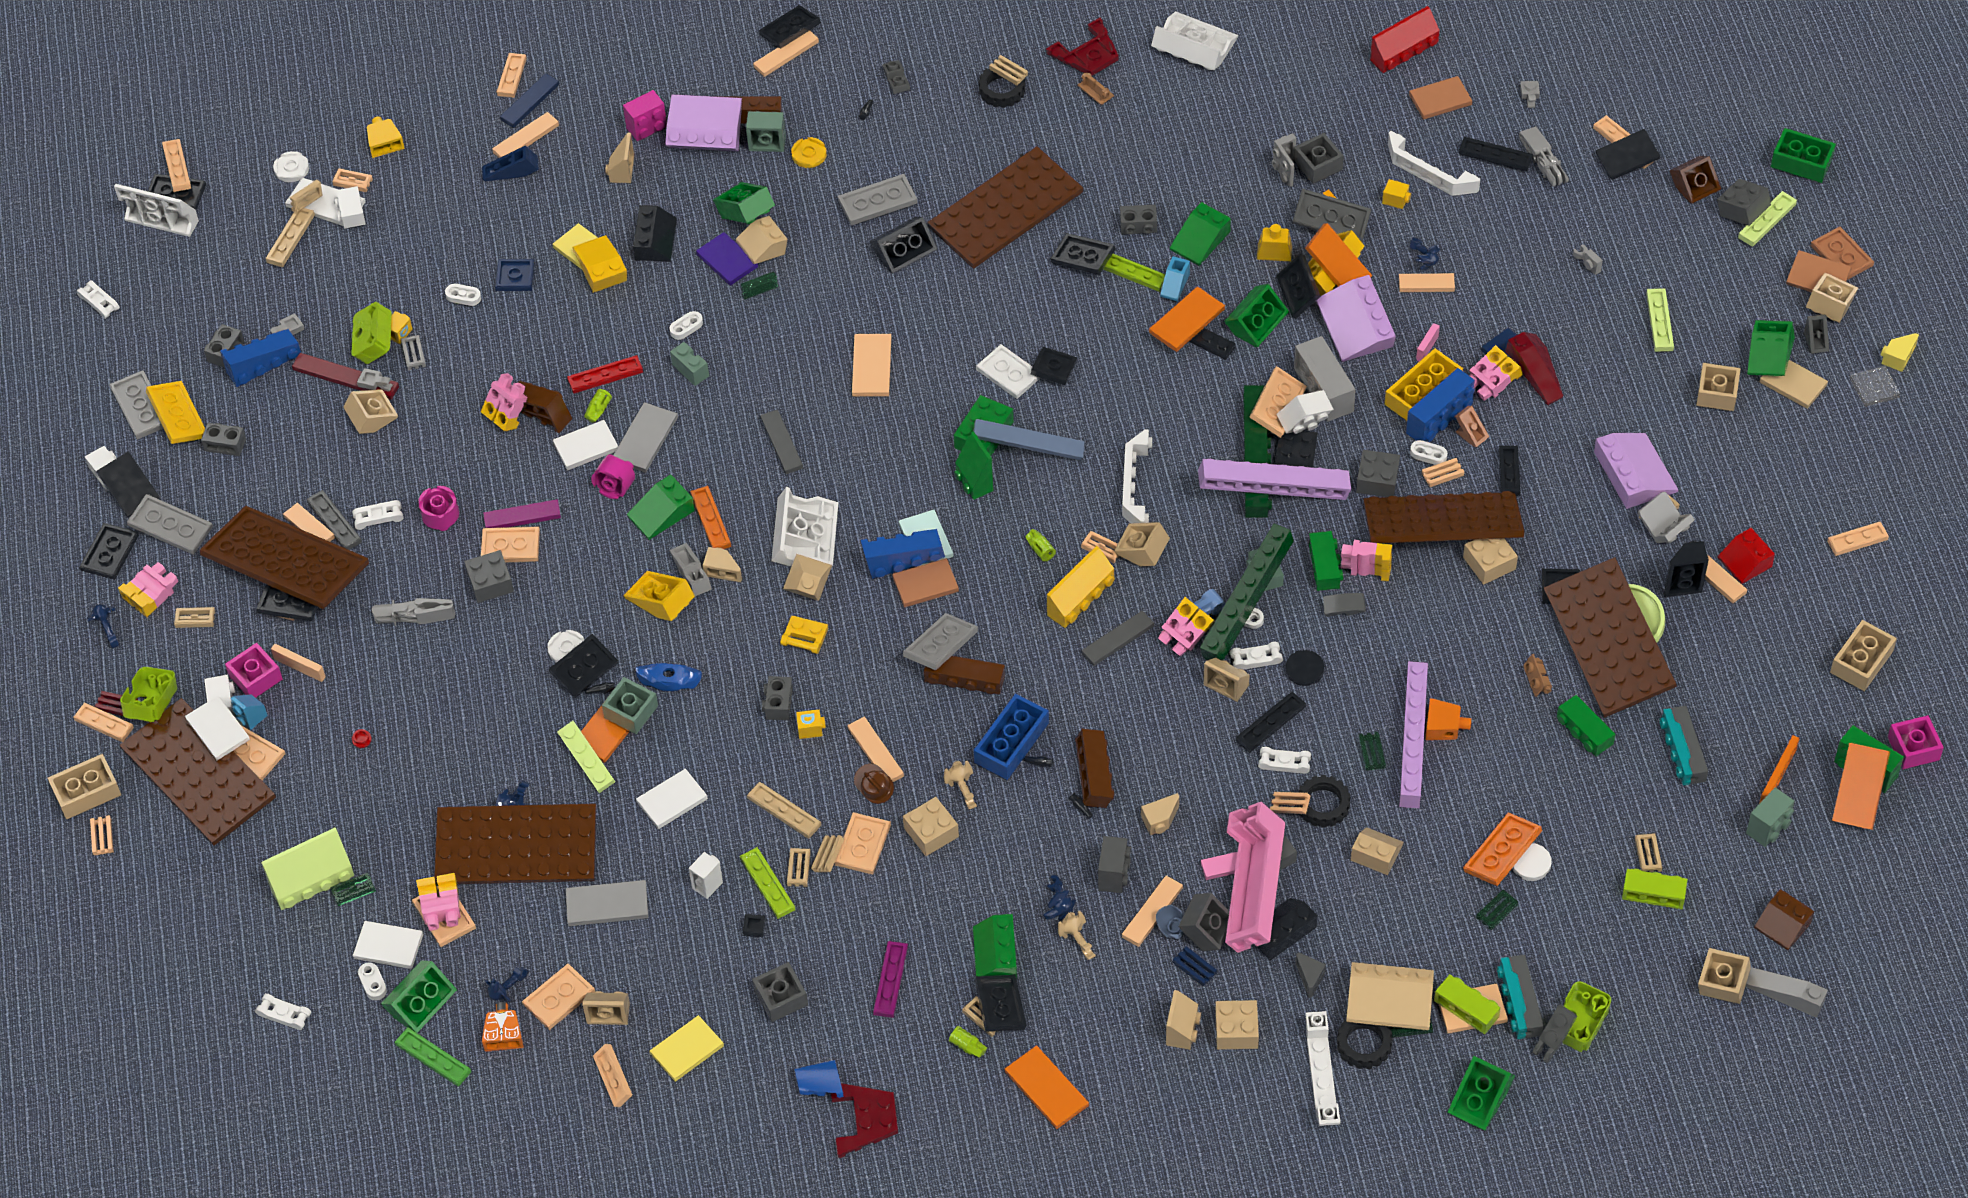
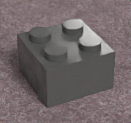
[1293,133,1344,184]
[1717,179,1771,226]
[1356,450,1400,497]
[464,550,514,603]
[1098,836,1131,893]
[1178,893,1229,951]
[752,962,808,1022]

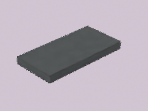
[1292,188,1371,242]

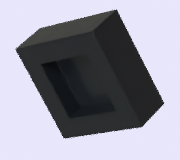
[743,914,766,937]

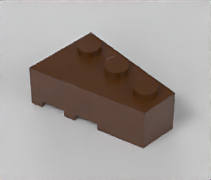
[518,381,573,434]

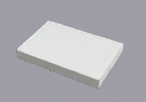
[976,344,1040,399]
[553,420,618,470]
[185,696,250,760]
[636,769,708,829]
[353,921,423,969]

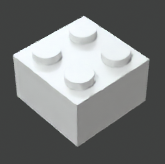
[1276,390,1334,434]

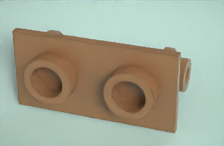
[1078,73,1114,105]
[1523,654,1552,697]

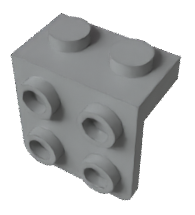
[1272,133,1296,187]
[1638,492,1695,543]

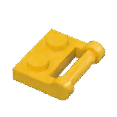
[780,616,828,654]

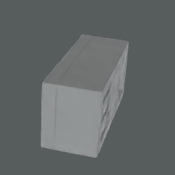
[1294,336,1356,422]

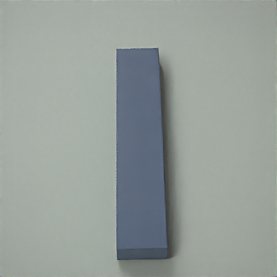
[973,419,1085,461]

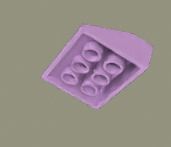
[666,95,742,151]
[1316,275,1396,362]
[1594,433,1678,509]

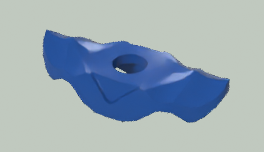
[636,663,702,691]

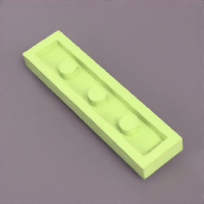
[1738,191,1797,247]
[1646,289,1674,352]
[557,721,615,793]

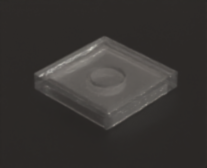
[1850,366,1900,407]

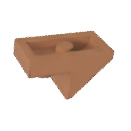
[1455,406,1489,447]

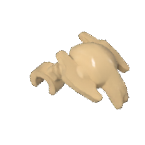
[944,761,977,809]
[1058,911,1096,960]

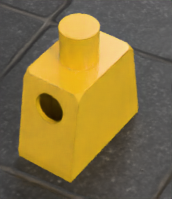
[367,116,405,158]
[1257,224,1292,262]

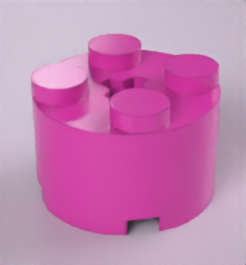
[591,454,635,499]
[419,486,459,531]

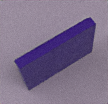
[696,232,758,286]

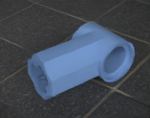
[1194,589,1226,615]

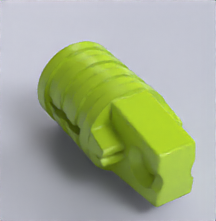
[584,389,612,423]
[1026,529,1056,562]
[949,1026,987,1057]

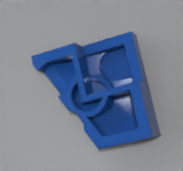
[794,1060,844,1098]

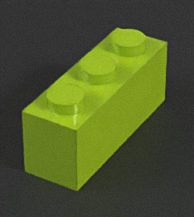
[1622,869,1688,909]
[1434,974,1501,1034]

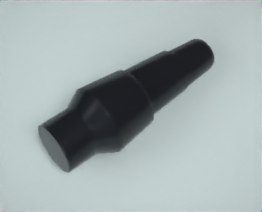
[859,99,873,120]
[586,682,615,694]
[1024,756,1053,767]
[1069,793,1093,818]

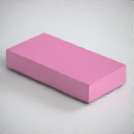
[1416,323,1440,362]
[1201,852,1238,880]

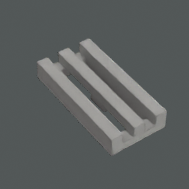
[401,335,426,370]

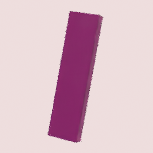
[483,499,561,528]
[873,941,908,1018]

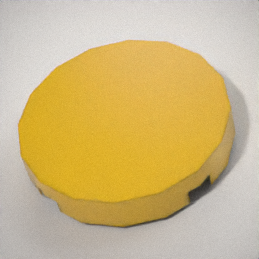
[791,137,827,168]

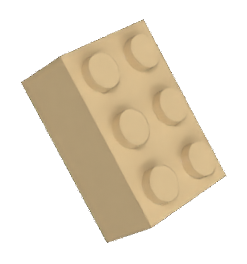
[1830,620,1897,691]
[48,754,121,820]

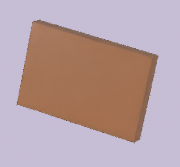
[1409,76,1472,120]
[1810,227,1874,280]
[1786,250,1851,292]
[892,558,959,607]

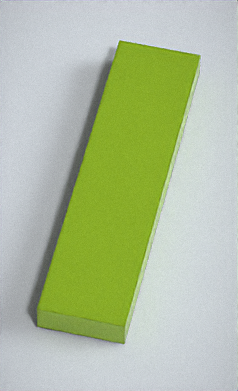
[1103,254,1165,292]
[740,847,795,919]

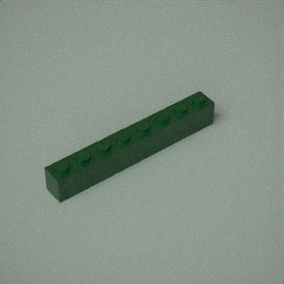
[1243,385,1272,518]
[1200,523,1294,661]

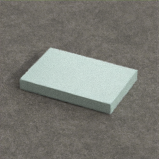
[899,510,953,567]

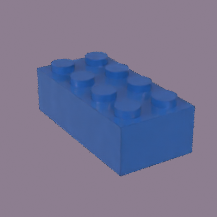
[1406,368,1475,442]
[973,694,1049,780]

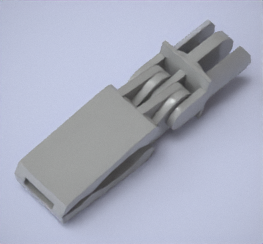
[1519,127,1569,187]
[372,598,456,626]

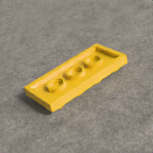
[146,381,205,444]

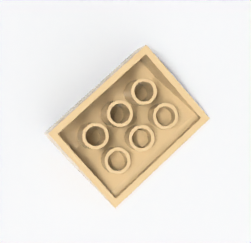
[1346,962,1434,1030]

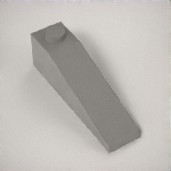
[1745,967,1828,1018]

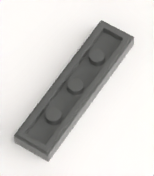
[760,409,803,474]
[307,490,362,550]
[1082,611,1154,667]

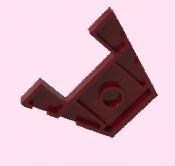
[1046,17,1119,76]
[831,1083,898,1158]

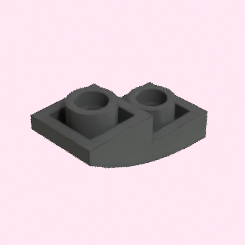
[882,60,910,94]
[1323,593,1366,617]

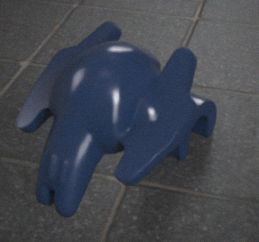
[1409,237,1440,270]
[87,604,119,648]
[495,780,529,806]
[1043,875,1076,921]
[485,966,529,1002]

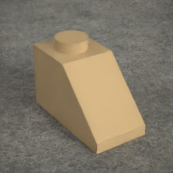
[703,547,742,582]
[1141,793,1179,836]

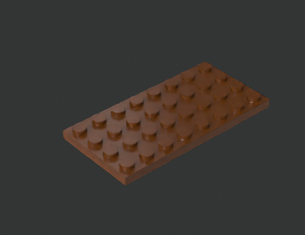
[927,146,1083,269]
[1363,491,1524,543]
[200,506,369,609]
[1544,557,1677,718]
[120,698,276,846]
[434,804,597,885]

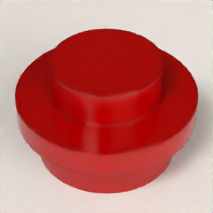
[352,729,372,748]

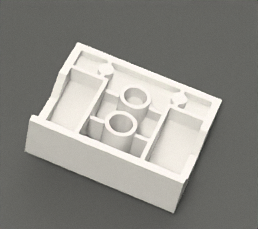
[1151,11,1238,70]
[114,184,199,237]
[772,487,838,566]

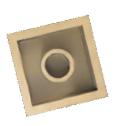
[1696,363,1740,411]
[1463,538,1518,585]
[903,797,959,856]
[1698,948,1751,1004]
[1215,1000,1259,1049]

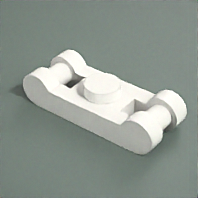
[76,280,120,319]
[352,500,403,530]
[1230,642,1283,669]
[1258,747,1311,774]
[255,994,311,1030]

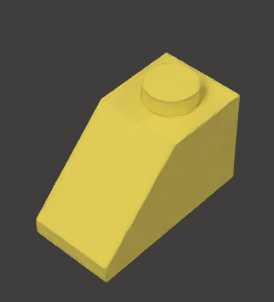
[1881,333,1919,372]

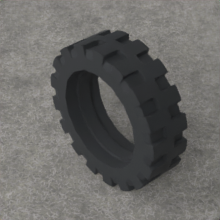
[978,66,1025,108]
[1297,775,1350,828]
[1337,1021,1392,1069]

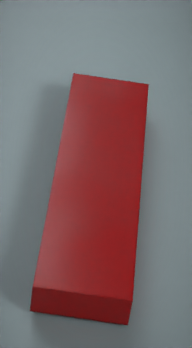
[567,355,643,394]

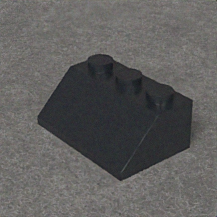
[633,205,677,262]
[870,217,938,274]
[1663,541,1709,597]
[1257,898,1318,961]

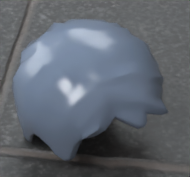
[1156,905,1184,939]

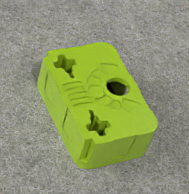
[351,302,392,364]
[120,667,177,722]
[1563,981,1611,1052]

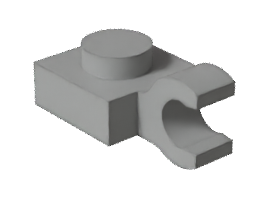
[1520,81,1540,108]
[1573,244,1603,275]
[270,313,304,335]
[357,368,393,391]

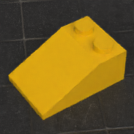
[572,235,627,293]
[623,571,695,621]

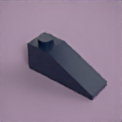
[482,145,539,182]

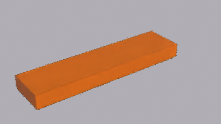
[690,486,731,549]
[1759,735,1800,804]

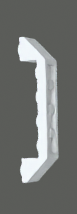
[1388,131,1480,196]
[1122,429,1152,524]
[1306,1011,1340,1126]

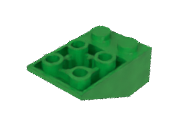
[1747,320,1795,376]

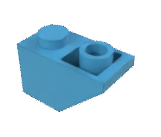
[1160,256,1190,302]
[231,694,268,730]

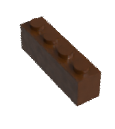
[711,96,783,124]
[924,656,1005,694]
[1075,728,1114,808]

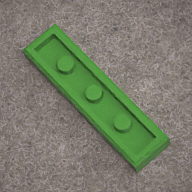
[395,1027,471,1087]

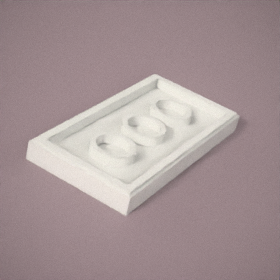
[285,178,365,226]

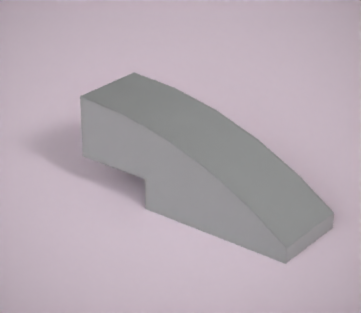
[669,543,712,596]

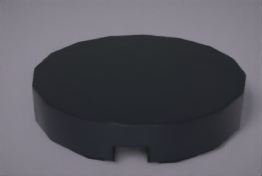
[1285,650,1325,686]

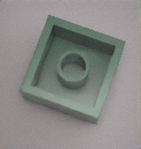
[746,111,786,152]
[602,677,658,734]
[1746,787,1795,847]

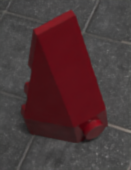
[1506,332,1563,405]

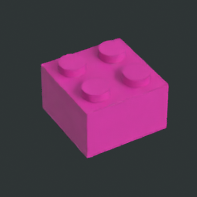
[623,90,667,141]
[225,643,283,698]
[1888,715,1944,769]

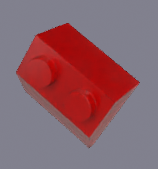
[1718,528,1775,584]

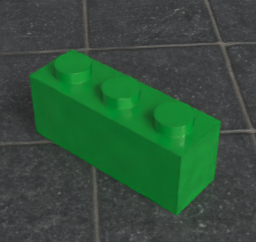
[1308,531,1343,591]
[1557,695,1616,757]

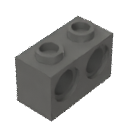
[1120,204,1157,234]
[204,324,244,368]
[201,423,246,456]
[762,676,793,720]

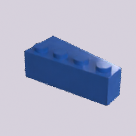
[220,329,301,387]
[861,529,945,579]

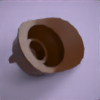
[854,763,894,804]

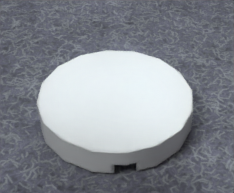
[273,151,309,182]
[548,630,584,663]
[1512,843,1551,881]

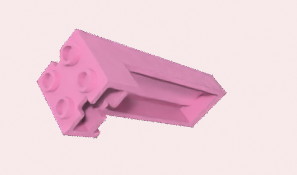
[1225,802,1285,953]

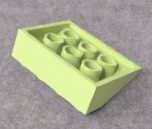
[262,828,354,910]

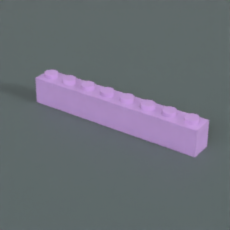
[1198,459,1351,500]
[1399,661,1428,808]

